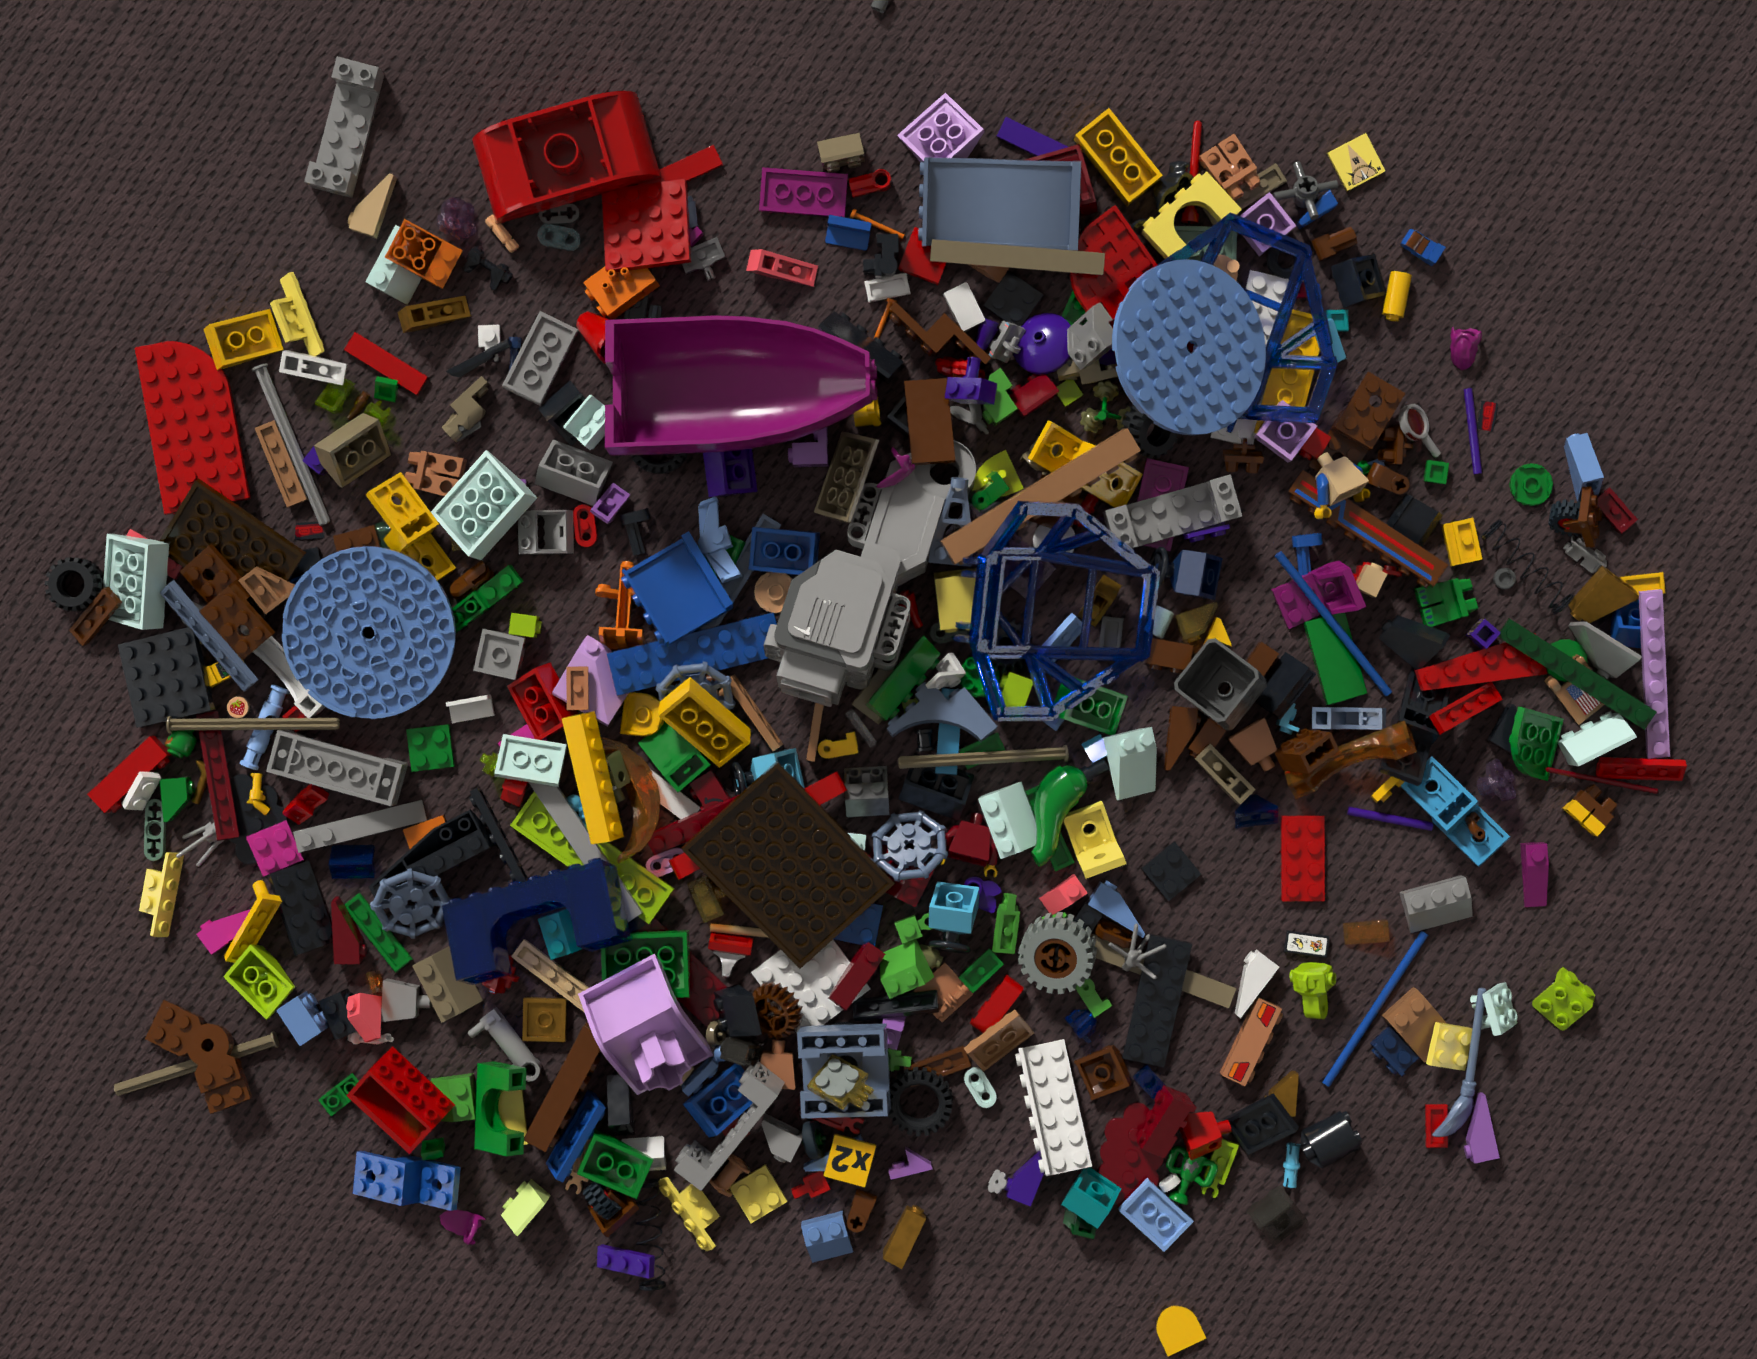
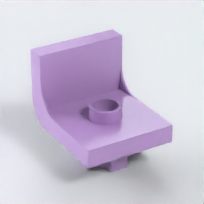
[578,954,713,1095]

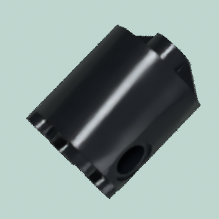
[1300,1111,1363,1169]

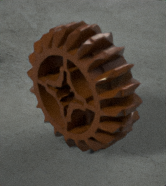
[752,982,804,1040]

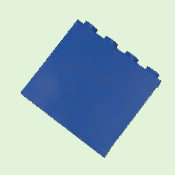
[621,531,733,647]

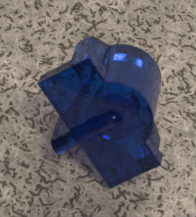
[1065,1009,1097,1044]

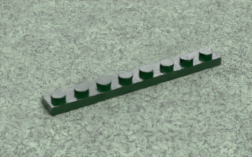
[1498,618,1657,730]

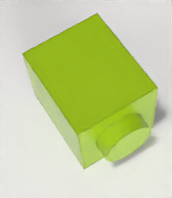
[509,613,542,638]

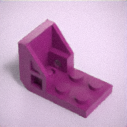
[1271,561,1366,629]

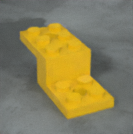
[1027,421,1143,508]
[366,472,456,581]

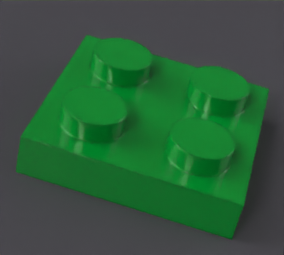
[406,724,455,772]

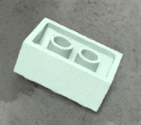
[366,225,422,305]
[1558,711,1637,766]
[978,781,1037,859]

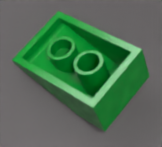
[1050,674,1128,735]
[577,1129,654,1199]

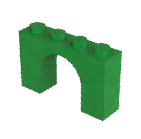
[475,1061,526,1156]

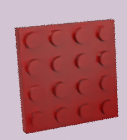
[602,179,691,272]

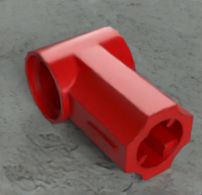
[848,169,892,198]

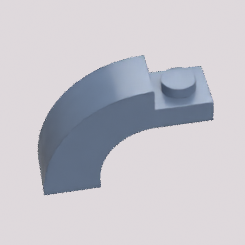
[1312,707,1386,730]

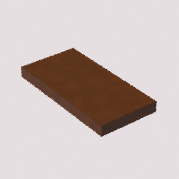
[904,378,955,465]

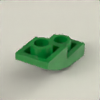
[318,1073,359,1116]

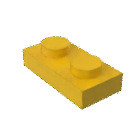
[1371,776,1405,803]

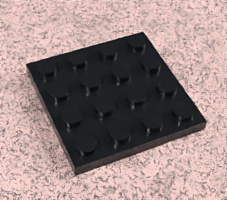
[118,627,215,728]

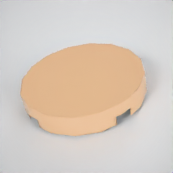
[754,572,792,613]

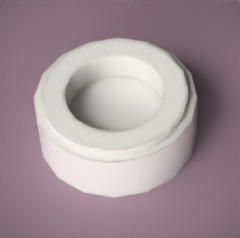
[1159,1173,1181,1192]

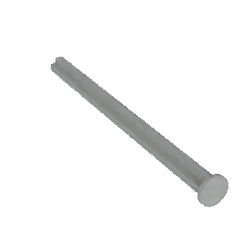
[251,363,330,526]

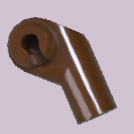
[1465,812,1485,839]

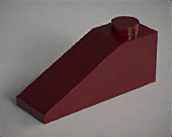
[331,896,367,964]
[828,942,885,1010]

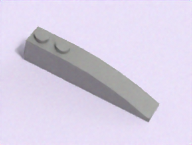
[293,800,427,853]

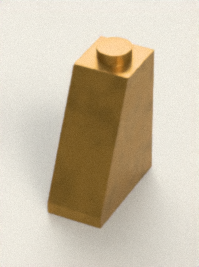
[1569,566,1639,623]
[883,1205,926,1269]

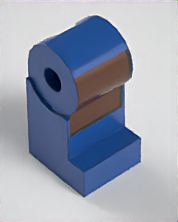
[1400,229,1446,266]

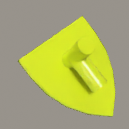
[972,450,1024,497]

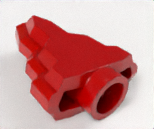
[935,356,985,379]

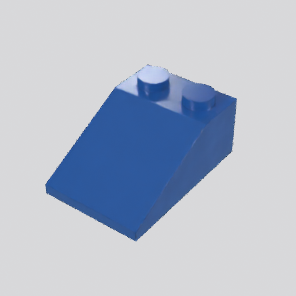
[749,527,820,575]
[683,1062,753,1137]

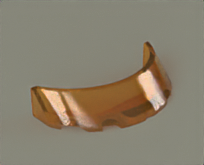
[567,737,660,864]

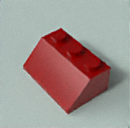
[507,662,578,740]

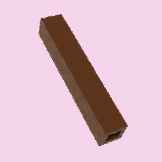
[1187,642,1279,758]

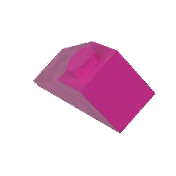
[196,909,251,955]

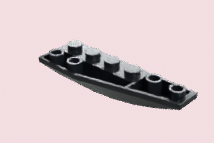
[369,809,494,900]

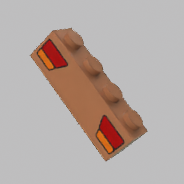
[1220,996,1283,1086]

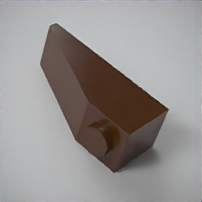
[1164,706,1201,771]

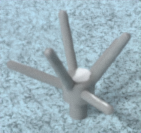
[1108,924,1166,979]

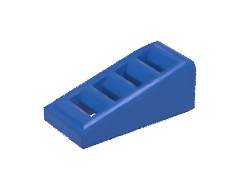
[1296,190,1338,229]

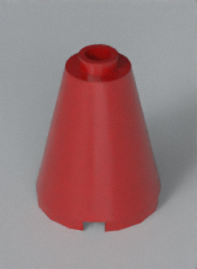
[576,312,609,364]

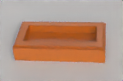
[403,815,446,849]

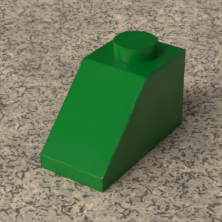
[160,777,195,822]

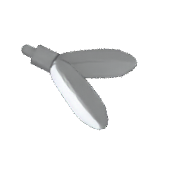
[950,404,989,435]

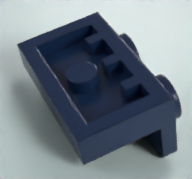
[1370,1026,1419,1077]

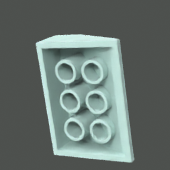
[431,450,537,560]
[103,534,169,630]

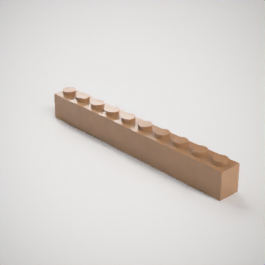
[940,428,1141,565]

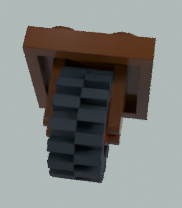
[1548,487,1602,547]
[583,1181,639,1238]

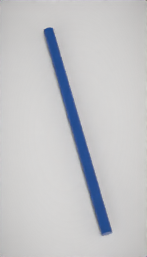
[1275,551,1392,696]
[1322,931,1428,1087]

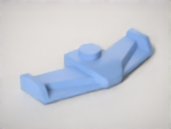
[698,497,742,584]

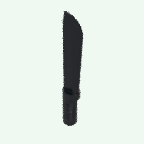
[446,339,512,377]

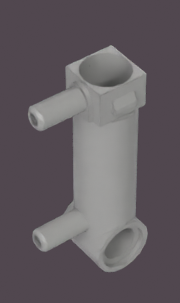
[468,1007,542,1082]

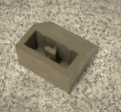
[817,133,865,173]

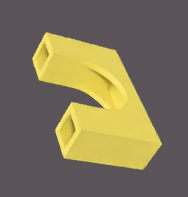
[1141,172,1242,262]

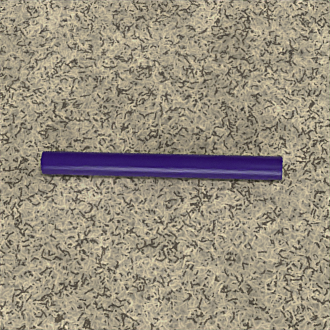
[1464,388,1482,474]
[1347,807,1433,831]

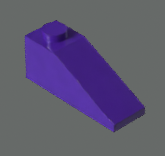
[1004,1151,1044,1207]

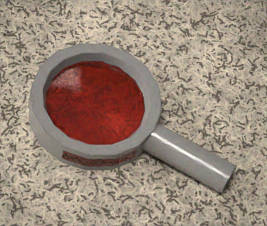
[1399,404,1441,458]

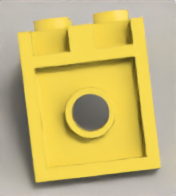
[1064,801,1126,879]

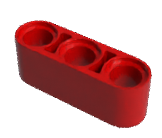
[970,974,1024,1033]

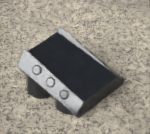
[1386,494,1443,547]

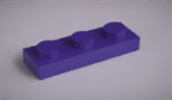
[597,1244,655,1279]

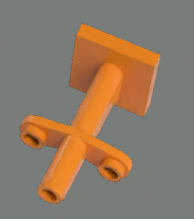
[595,561,645,650]

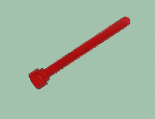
[1181,121,1202,224]

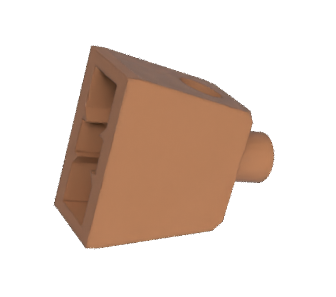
[1227,718,1277,772]
[760,1039,796,1090]

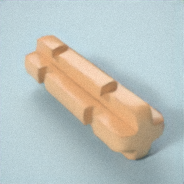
[485,215,519,253]

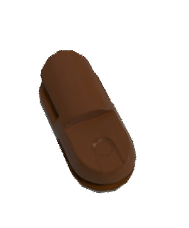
[450,560,495,600]

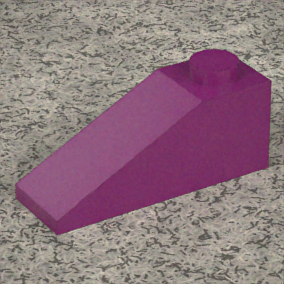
[1520,842,1549,907]

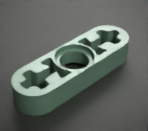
[144,799,166,861]

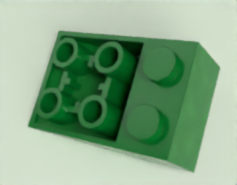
[638,721,712,792]

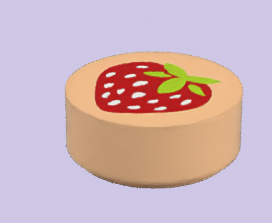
[227,697,250,718]

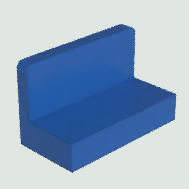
[825,215,872,251]

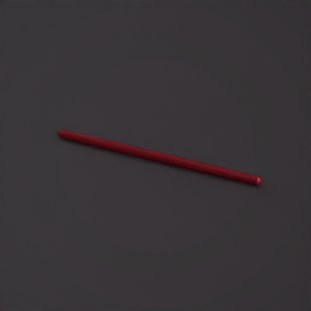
[1545,767,1659,794]

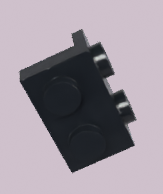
[319,988,357,1040]

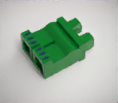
[1414,578,1478,627]

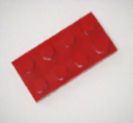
[1281,815,1325,901]

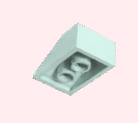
[1103,727,1157,800]

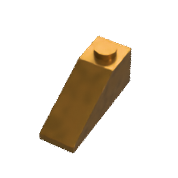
[398,296,471,333]

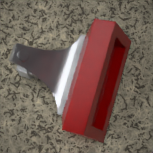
[708,932,754,978]

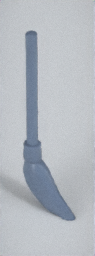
[1432,988,1487,1137]

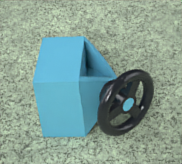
[730,748,805,796]
[929,881,979,954]

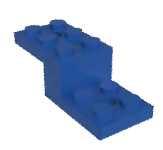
[353,1151,461,1211]

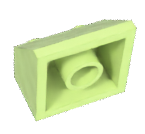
[501,1179,551,1236]

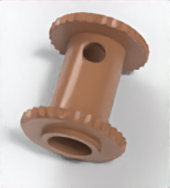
[709,1154,750,1197]

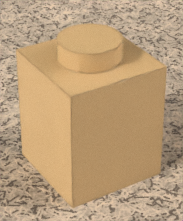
[1356,563,1387,598]

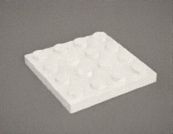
[751,939,871,1033]

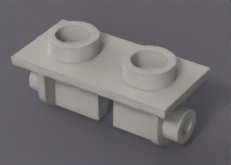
[1563,535,1607,574]

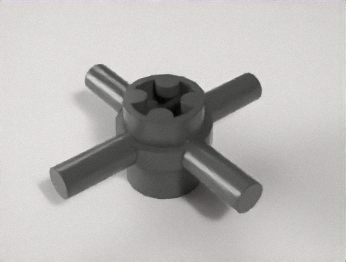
[1273,161,1338,220]

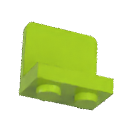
[1532,967,1595,1031]

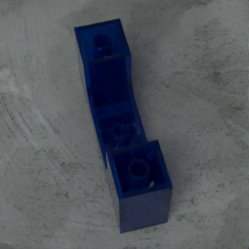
[442,858,632,985]

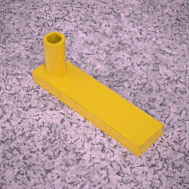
[224,880,282,963]

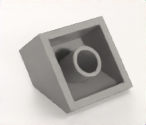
[762,1113,802,1163]

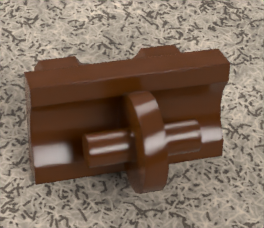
[1378,425,1413,466]
[1222,438,1264,473]

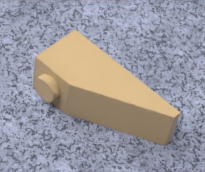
[348,173,397,239]

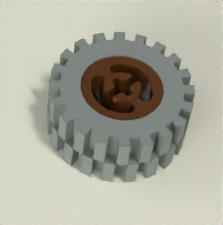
[1018,912,1097,994]

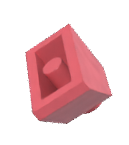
[1039,874,1087,915]
[346,993,382,1042]

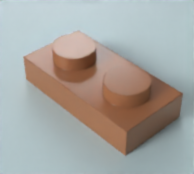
[566,666,589,710]

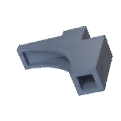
[887,682,997,743]

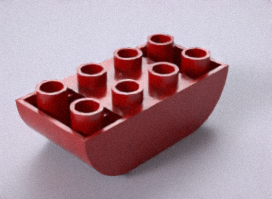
[472,91,661,224]

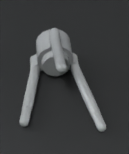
[176,822,224,867]

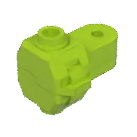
[1289,962,1337,1019]

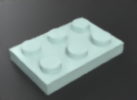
[494,734,567,787]

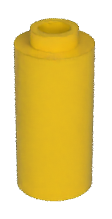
[1382,271,1412,322]

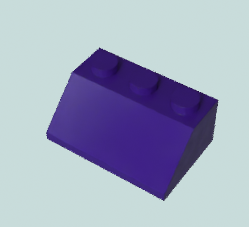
[703,449,757,497]

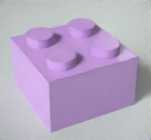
[1233,192,1296,256]
[1253,400,1317,462]

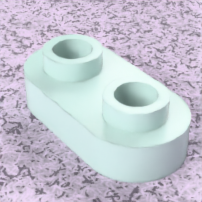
[964,1067,997,1108]

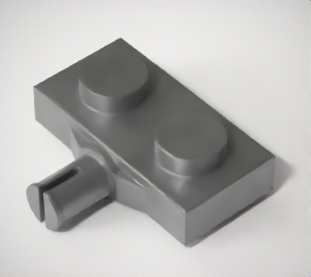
[682,237,726,281]

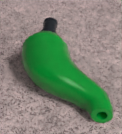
[1031,759,1109,867]

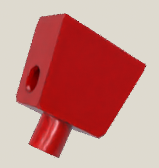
[1179,1111,1231,1160]

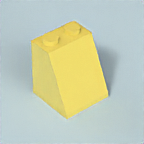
[934,568,983,633]

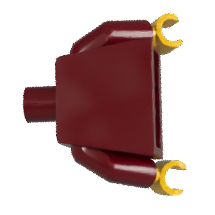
[941,813,999,878]

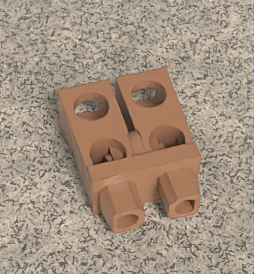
[1199,134,1260,201]
[404,451,467,496]

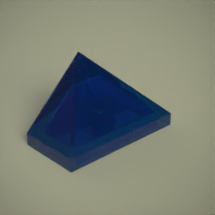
[1235,794,1278,828]

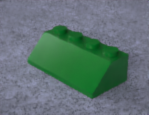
[865,636,941,721]

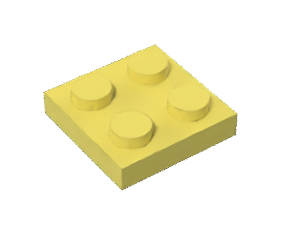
[1426,1022,1472,1071]
[730,1164,788,1223]

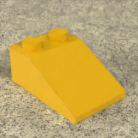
[203,309,284,370]

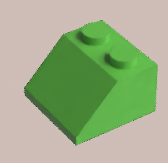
[880,939,934,999]
[431,1073,476,1122]

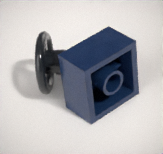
[1147,547,1223,600]

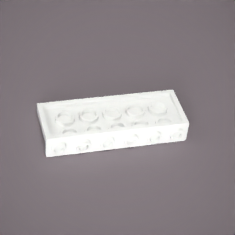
[1015,1039,1092,1176]

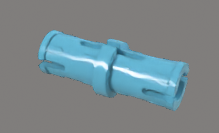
[1283,1143,1300,1188]

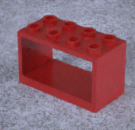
[347,1046,455,1154]

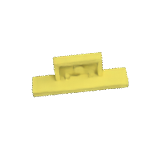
[270,272,324,357]
[139,852,184,937]
[659,1177,720,1251]

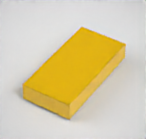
[1619,572,1665,595]

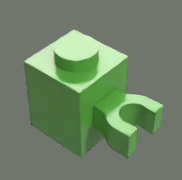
[895,912,932,944]

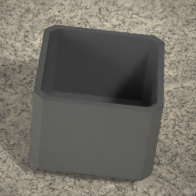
[1174,638,1267,730]

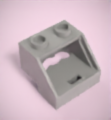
[1067,302,1113,370]
[518,510,574,555]

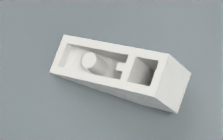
[279,350,347,385]
[1235,949,1279,1018]

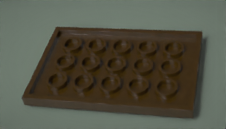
[159,478,306,619]

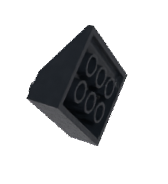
[818,311,904,385]

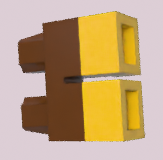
[1562,784,1617,837]

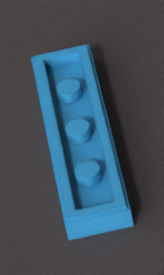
[935,688,960,775]

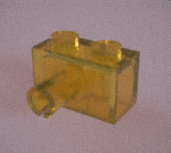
[687,875,727,923]

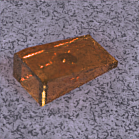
[1343,919,1390,945]
[364,970,383,995]

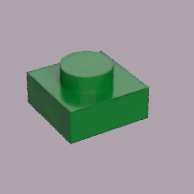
[374,376,398,402]
[1423,460,1449,485]
[421,1137,445,1160]

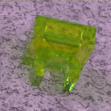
[364,401,391,428]
[480,752,498,778]

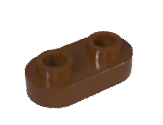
[1094,919,1137,948]

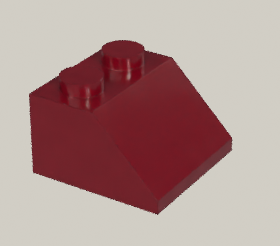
[1009,374,1059,419]

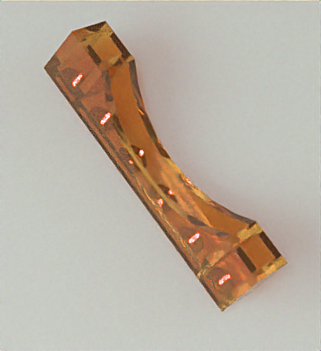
[1285,720,1417,799]

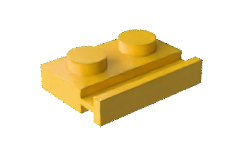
[1441,518,1482,566]

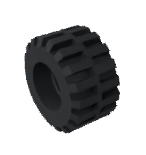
[1121,405,1179,459]
[44,557,104,611]

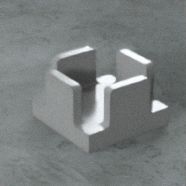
[473,629,526,680]

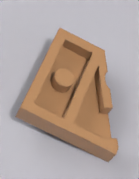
[238,566,295,614]

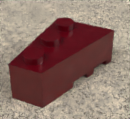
[1137,1085,1197,1158]

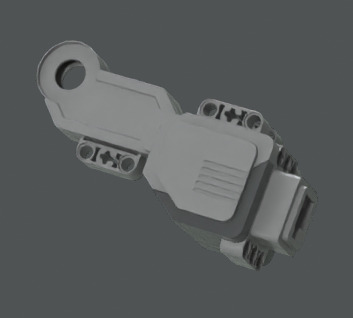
[763,440,976,707]

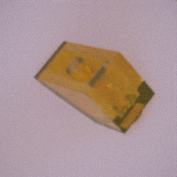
[1174,602,1218,643]

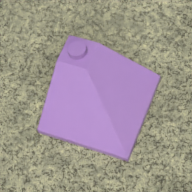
[897,93,985,162]
[552,635,629,727]

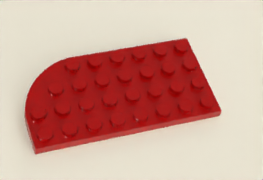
[1070,205,1194,353]
[135,341,251,515]

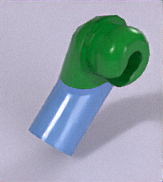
[1357,459,1385,476]

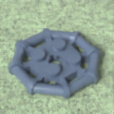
[656,661,736,710]
[871,810,948,882]
[370,868,452,939]

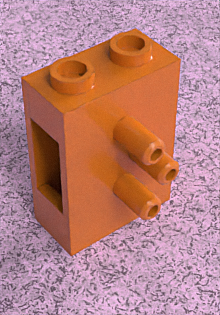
[583,267,660,320]

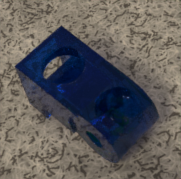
[1133,1064,1166,1099]

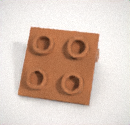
[914,963,973,1022]

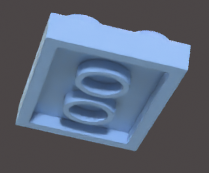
[1118,1178,1194,1252]

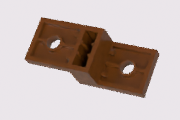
[889,302,991,368]
[1308,371,1405,472]
[179,544,275,660]

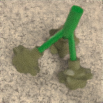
[1080,380,1131,433]

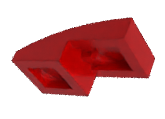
[282,784,329,825]

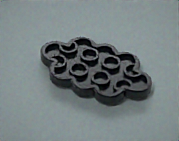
[229,774,294,873]

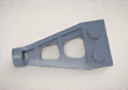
[928,477,973,567]

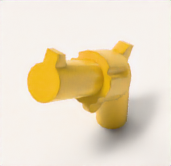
[247,773,270,815]

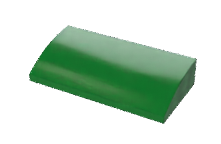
[1303,613,1367,705]

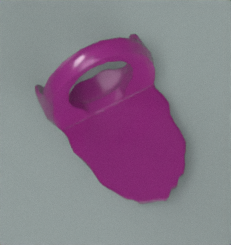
[1450,327,1482,370]
[876,447,915,488]
[440,1209,486,1245]

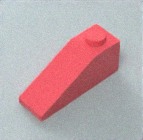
[746,249,818,287]

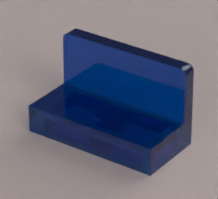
[329,845,375,879]

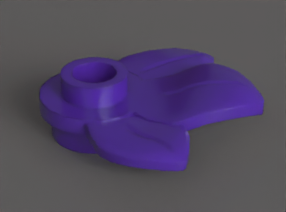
[964,876,1001,913]

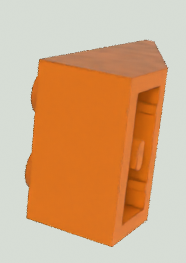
[385,219,463,289]

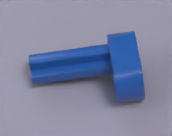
[1292,533,1323,576]

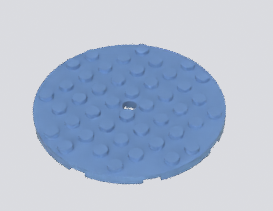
[1112,259,1266,435]
[282,546,456,719]

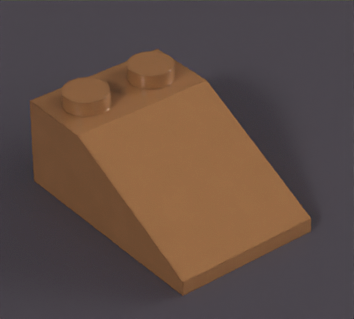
[1382,987,1447,1063]

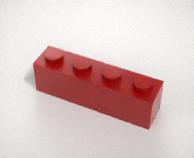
[87,736,171,813]

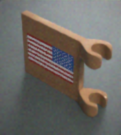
[1545,654,1605,725]

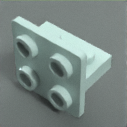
[563,395,605,450]

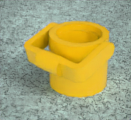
[854,396,881,427]

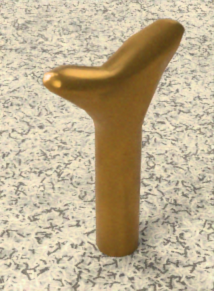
[191,760,207,804]

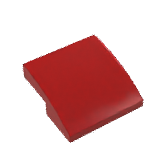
[898,227,947,285]

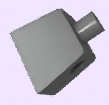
[381,979,432,1022]

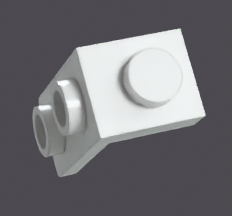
[926,653,966,689]

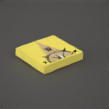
[1327,133,1385,192]

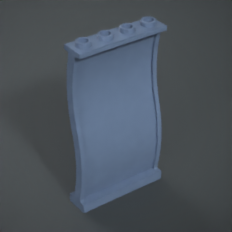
[918,157,1082,251]

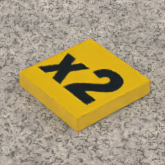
[824,1134,876,1187]

